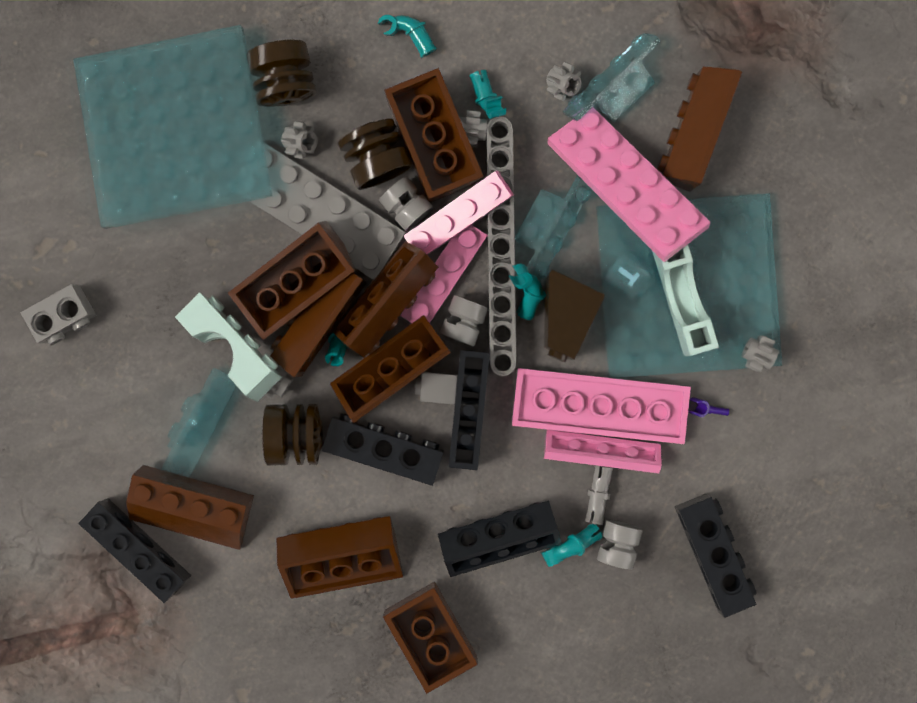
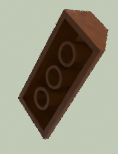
[657,66,742,192]
[384,68,484,203]
[228,221,355,340]
[332,241,439,358]
[270,273,367,377]
[330,315,451,423]
[126,465,254,550]
[276,516,403,599]

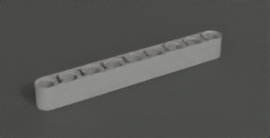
[486,116,516,376]

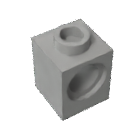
[415,372,457,404]

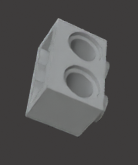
[20,284,97,345]

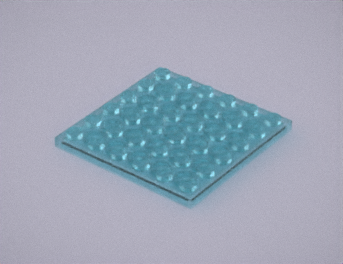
[73,25,272,229]
[596,193,782,378]

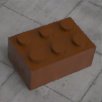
[383,581,478,694]

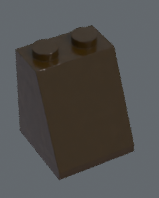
[544,269,605,362]

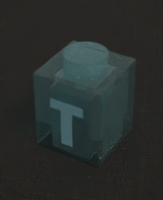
[602,253,651,299]

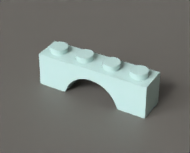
[652,245,719,356]
[175,292,282,402]

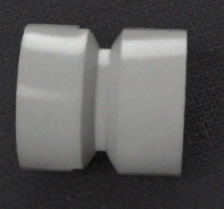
[379,176,433,232]
[439,295,488,346]
[597,520,643,570]

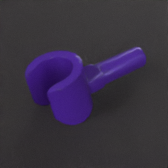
[688,397,729,417]

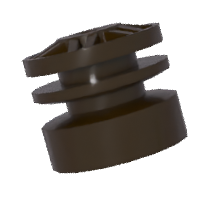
[246,39,317,107]
[338,118,413,190]
[262,404,323,466]

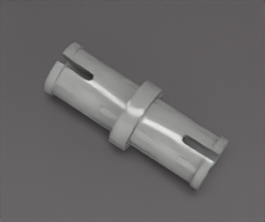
[585,465,613,525]

